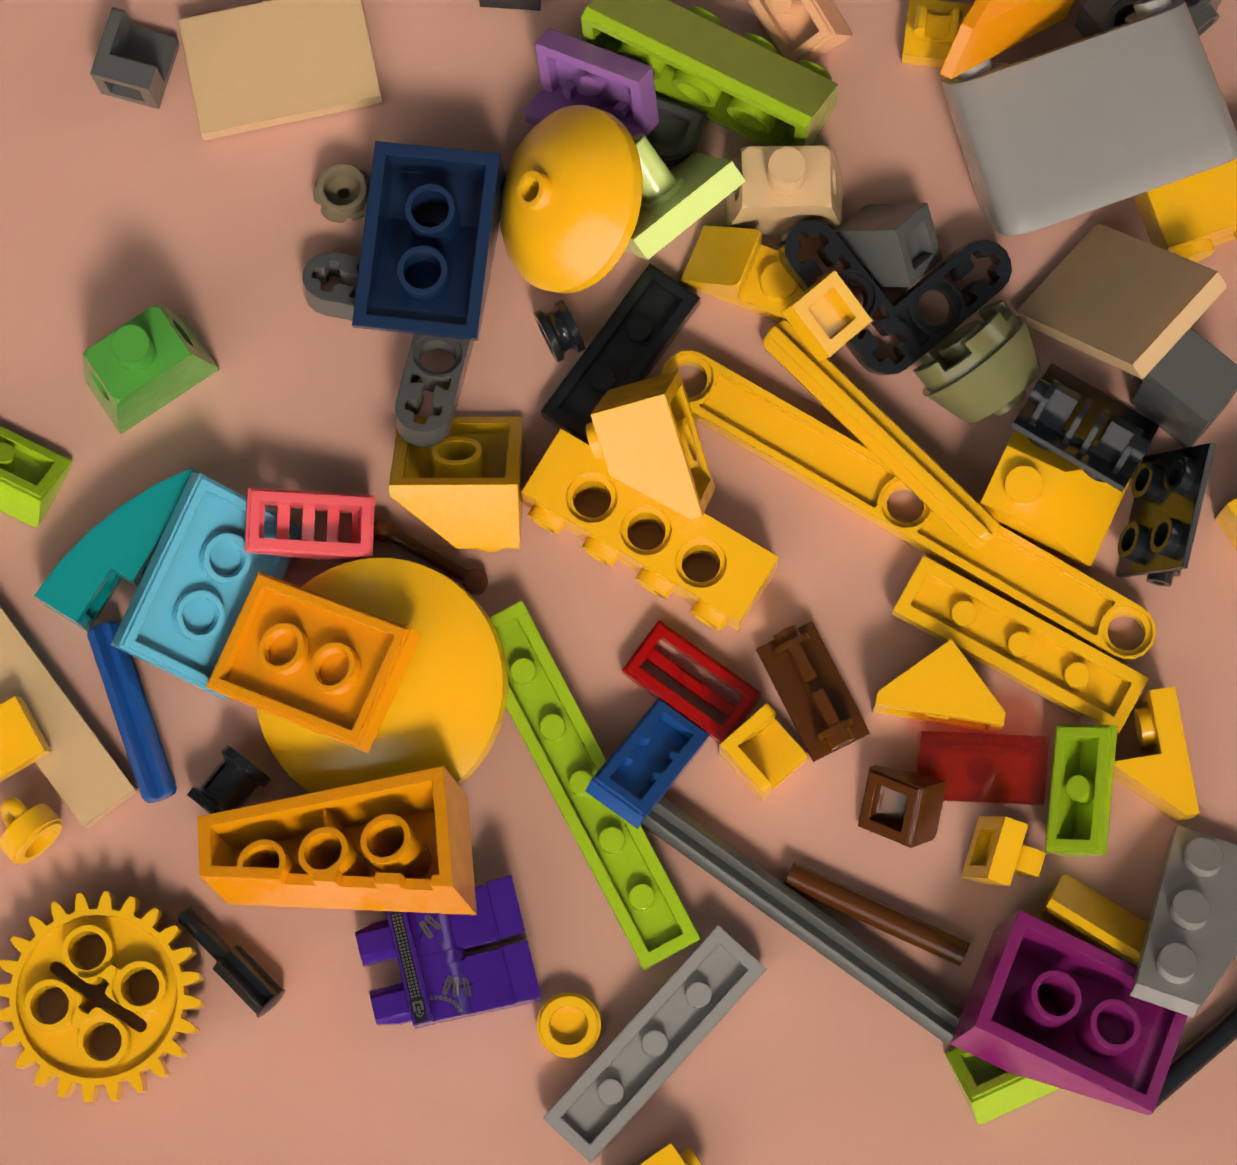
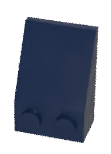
[352,141,505,341]

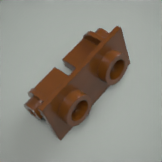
[756,621,870,762]

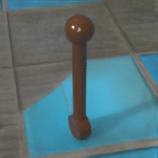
[373,518,488,595]

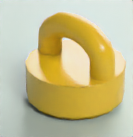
[0,797,63,864]

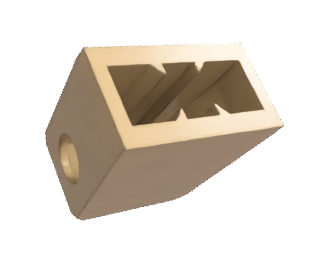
[725,145,843,236]

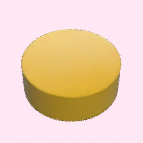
[536,993,602,1059]

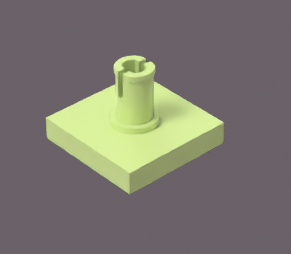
[625,133,746,260]

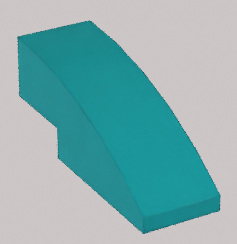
[34,468,198,632]

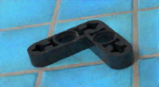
[778,220,1012,375]

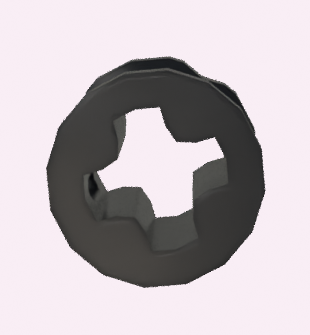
[187,745,271,814]

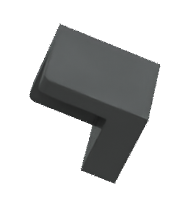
[90,7,179,109]
[834,203,943,287]

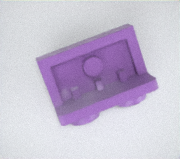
[524,28,659,137]

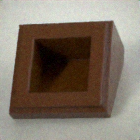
[858,765,947,848]

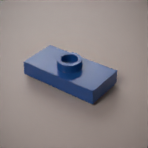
[585,698,710,829]

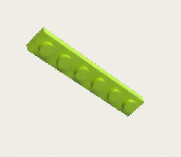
[489,601,701,971]

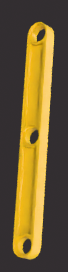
[661,350,1156,664]

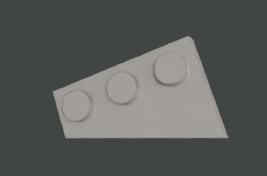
[1130,825,1237,1017]

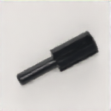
[178,907,286,1018]

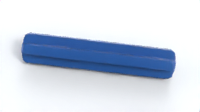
[87,621,177,803]

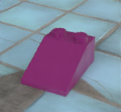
[950,910,1188,1115]

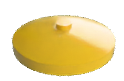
[256,558,508,793]

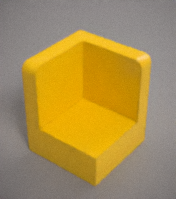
[719,703,809,802]

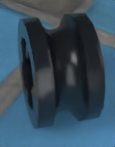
[533,299,586,363]

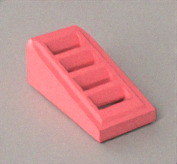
[244,488,375,563]

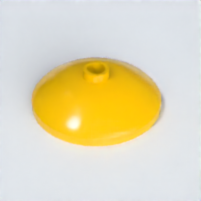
[499,105,643,294]

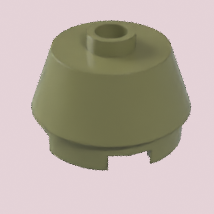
[913,300,1041,424]

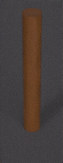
[784,862,970,967]

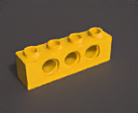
[521,429,779,632]

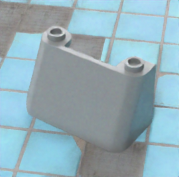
[941,0,1237,236]

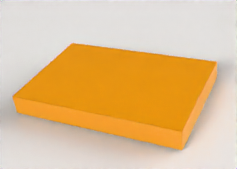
[206,571,422,753]

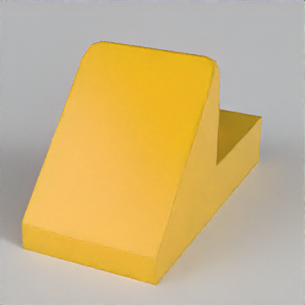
[681,225,817,322]
[1113,686,1200,822]

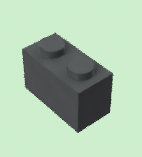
[1130,328,1237,448]

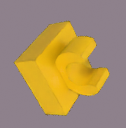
[901,0,971,68]
[781,270,873,362]
[961,816,1046,887]

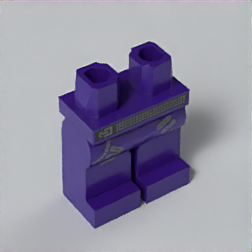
[355,875,542,1029]

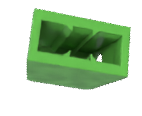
[82,304,219,434]

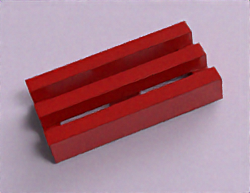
[622,620,762,744]

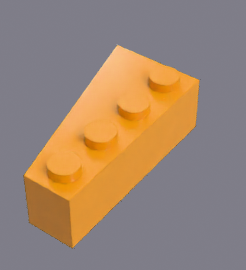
[197,766,477,915]

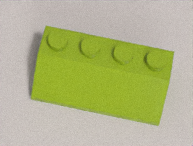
[581,0,838,146]

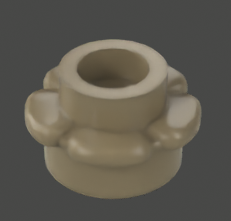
[313,164,371,223]

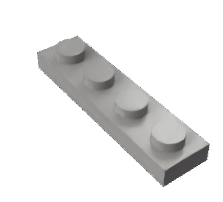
[543,925,766,1163]

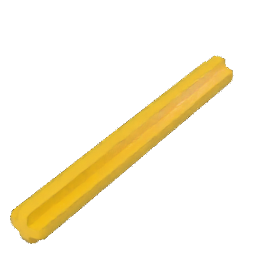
[762,320,1000,550]

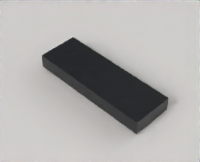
[541,263,701,445]

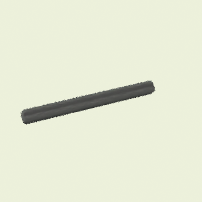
[642,797,962,1044]

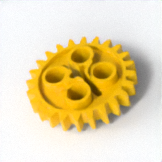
[0,891,206,1103]

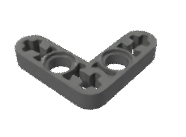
[302,252,474,447]

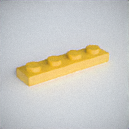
[892,555,1149,735]

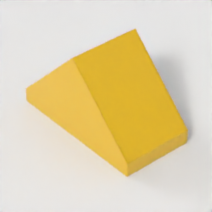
[872,639,1006,733]

